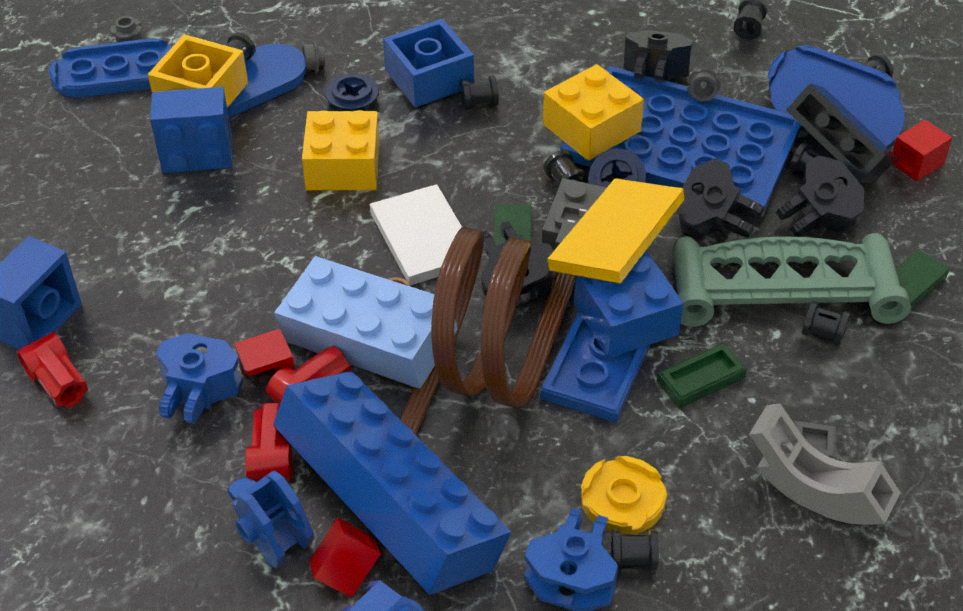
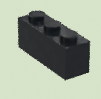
[786,83,898,184]

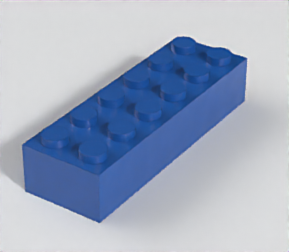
[273,371,511,595]

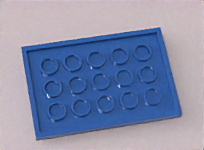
[560,66,802,210]

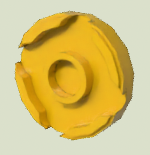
[581,456,667,534]

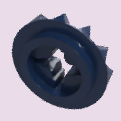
[325,74,379,111]
[588,149,646,187]

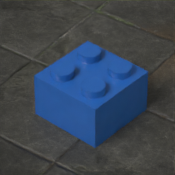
[383,19,474,107]
[150,87,233,173]
[0,236,82,349]
[574,250,684,358]

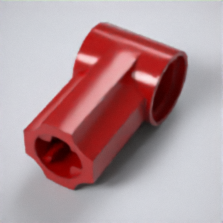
[16,332,88,408]
[266,346,351,405]
[245,403,293,483]

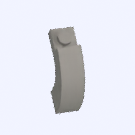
[749,403,901,525]

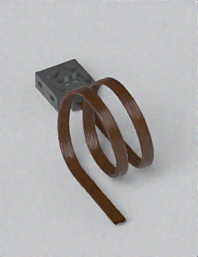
[400,178,607,436]

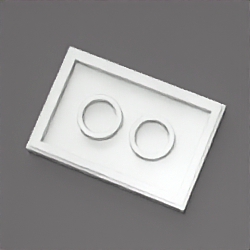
[370,184,462,286]

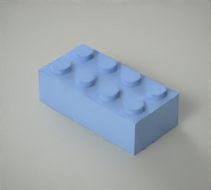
[274,256,458,389]

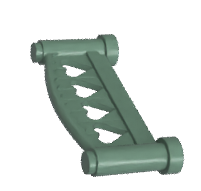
[672,233,911,327]

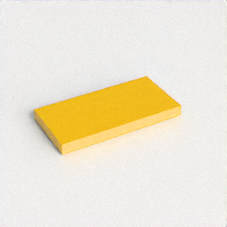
[547,179,684,283]

